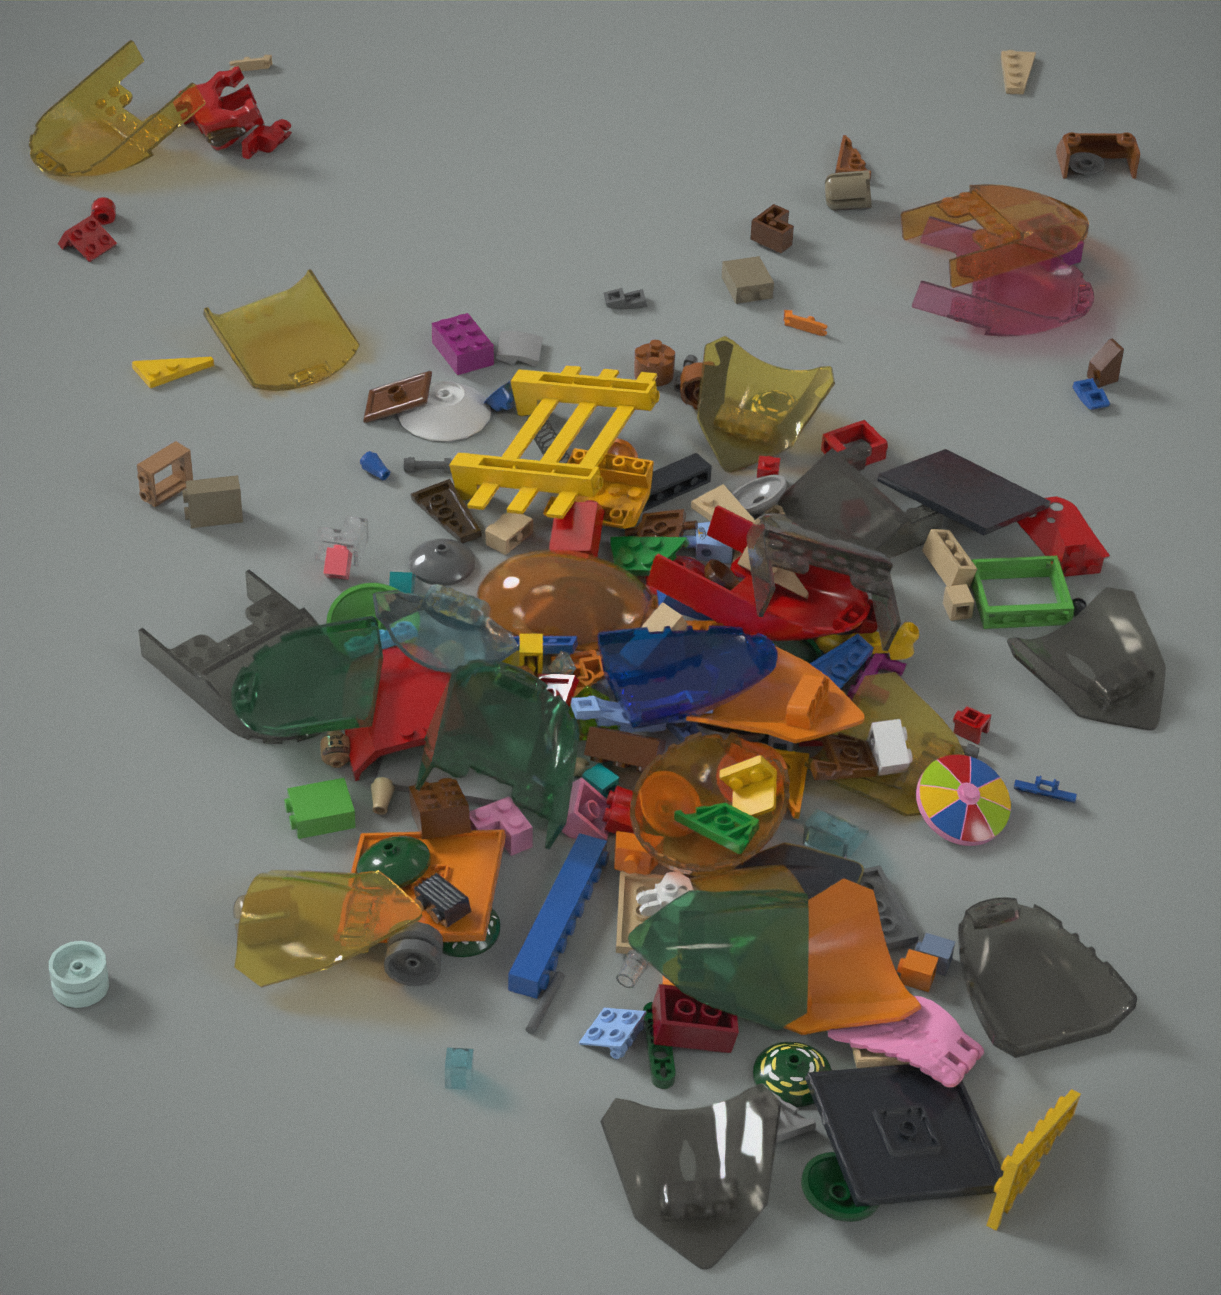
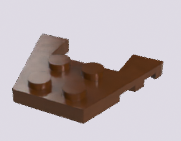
[810,732,879,781]

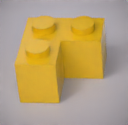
[496,634,543,686]

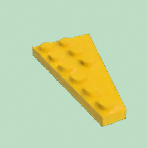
[986,1089,1081,1231]

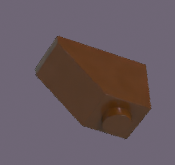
[1087,338,1124,388]

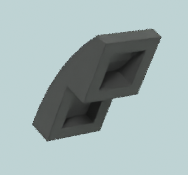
[604,288,647,309]

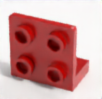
[58,215,117,262]

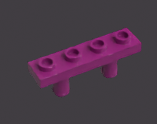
[847,653,907,707]

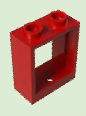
[821,419,888,473]

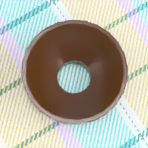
[705,559,740,591]

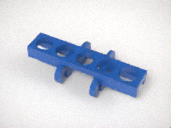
[1014,775,1077,803]

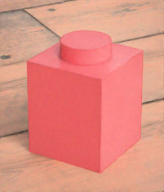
[323,545,352,580]

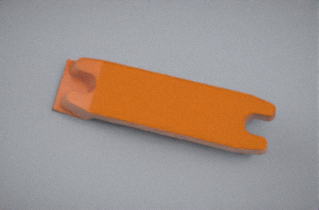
[783,310,828,336]

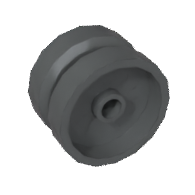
[384,922,443,986]

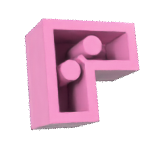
[469,796,533,856]

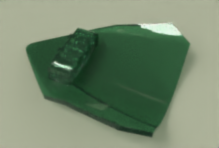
[628,889,809,1030]

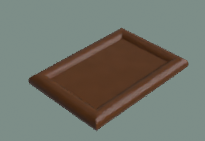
[363,371,432,423]

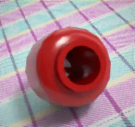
[91,197,116,225]

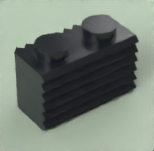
[414,873,472,928]

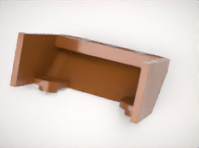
[1056,132,1140,179]

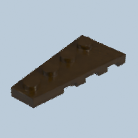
[410,479,482,544]

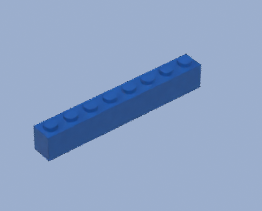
[508,833,610,999]

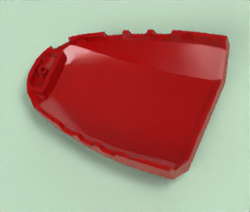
[343,644,493,781]

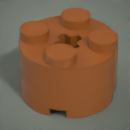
[634,340,675,386]
[680,362,715,410]

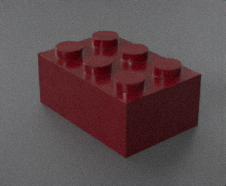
[652,984,739,1053]

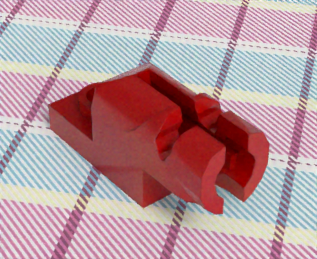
[241,119,292,159]

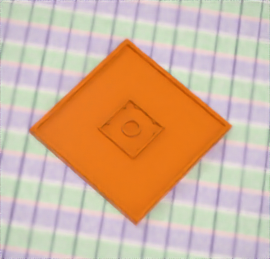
[334,829,506,944]

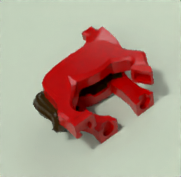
[172,66,265,150]

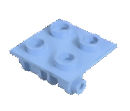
[579,1008,646,1059]

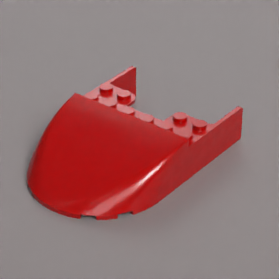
[647,505,870,641]

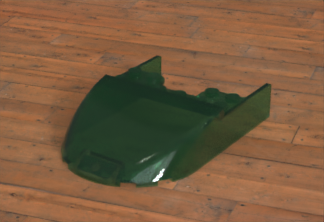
[415,659,580,850]

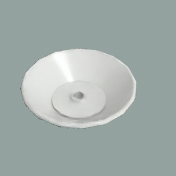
[397,381,492,442]

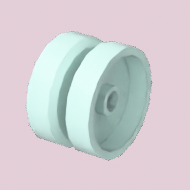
[48,941,109,1008]

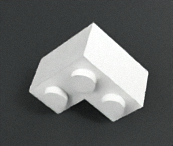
[866,719,912,776]

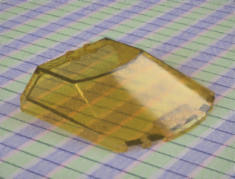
[203,269,360,391]

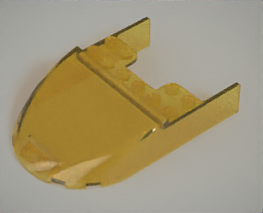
[28,40,205,177]

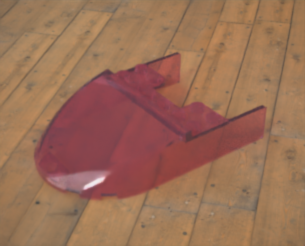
[912,216,1094,336]

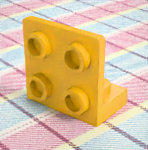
[720,755,777,817]

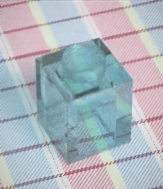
[445,1047,474,1090]

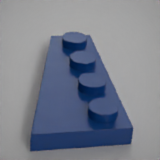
[810,634,873,689]

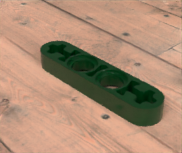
[643,1002,676,1089]

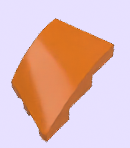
[550,650,608,696]

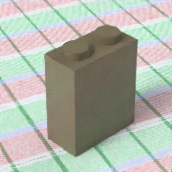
[721,256,774,304]
[182,475,243,528]

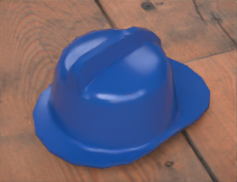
[484,380,514,412]

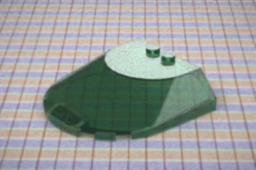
[231,616,383,737]

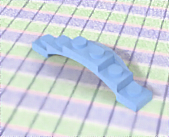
[571,692,714,733]

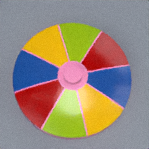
[916,755,1011,846]

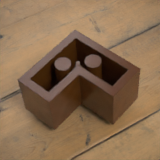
[750,204,794,253]

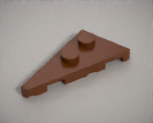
[835,135,871,179]

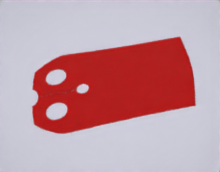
[1017,496,1110,564]

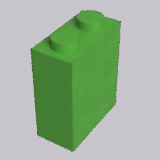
[284,778,356,839]

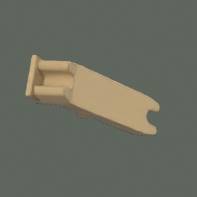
[229,54,272,71]

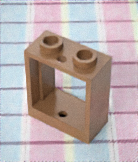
[137,441,193,507]

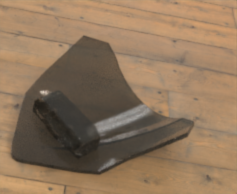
[1007,587,1166,730]
[600,1083,782,1270]

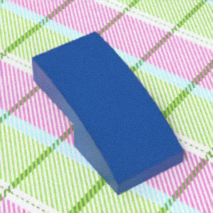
[1072,378,1110,410]

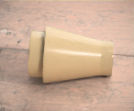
[371,777,395,815]

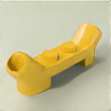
[813,622,920,660]

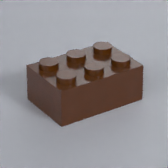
[584,726,666,773]
[408,778,471,840]

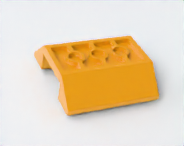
[543,448,654,529]

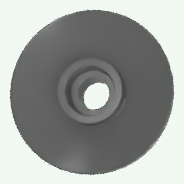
[1069,152,1105,175]

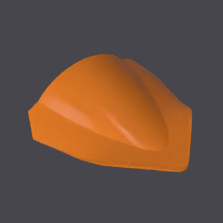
[686,635,864,743]
[726,879,921,1035]

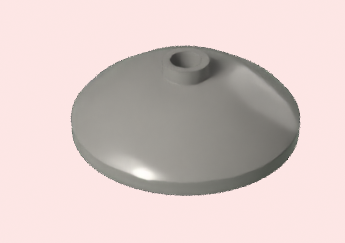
[732,475,787,515]

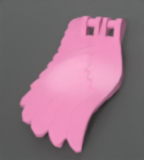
[827,996,984,1088]

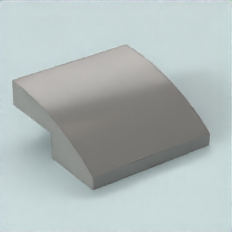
[496,331,543,367]

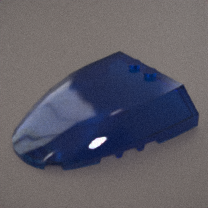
[598,625,778,729]

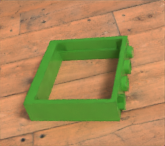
[971,556,1074,629]

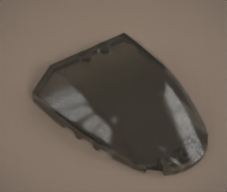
[957,897,1137,1058]

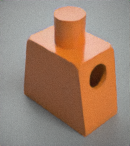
[614,831,663,875]

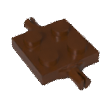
[625,509,698,537]

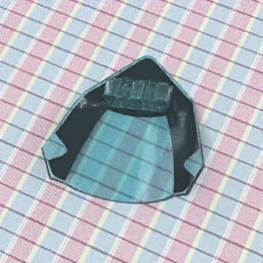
[373,584,519,673]

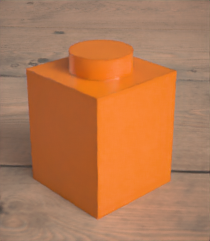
[897,949,938,992]

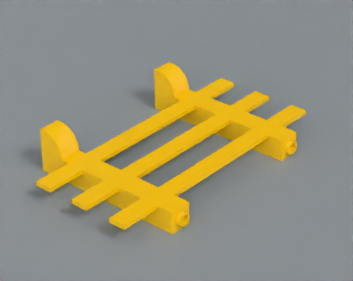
[449,365,660,519]

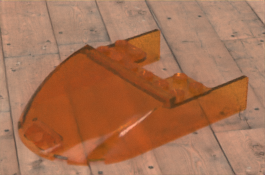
[900,184,1089,288]

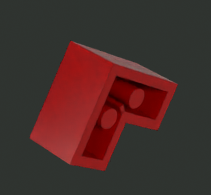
[1052,526,1104,577]

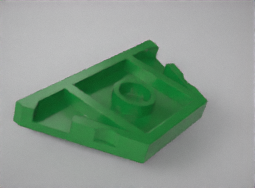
[610,536,689,576]
[674,803,759,854]

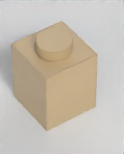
[943,584,974,621]

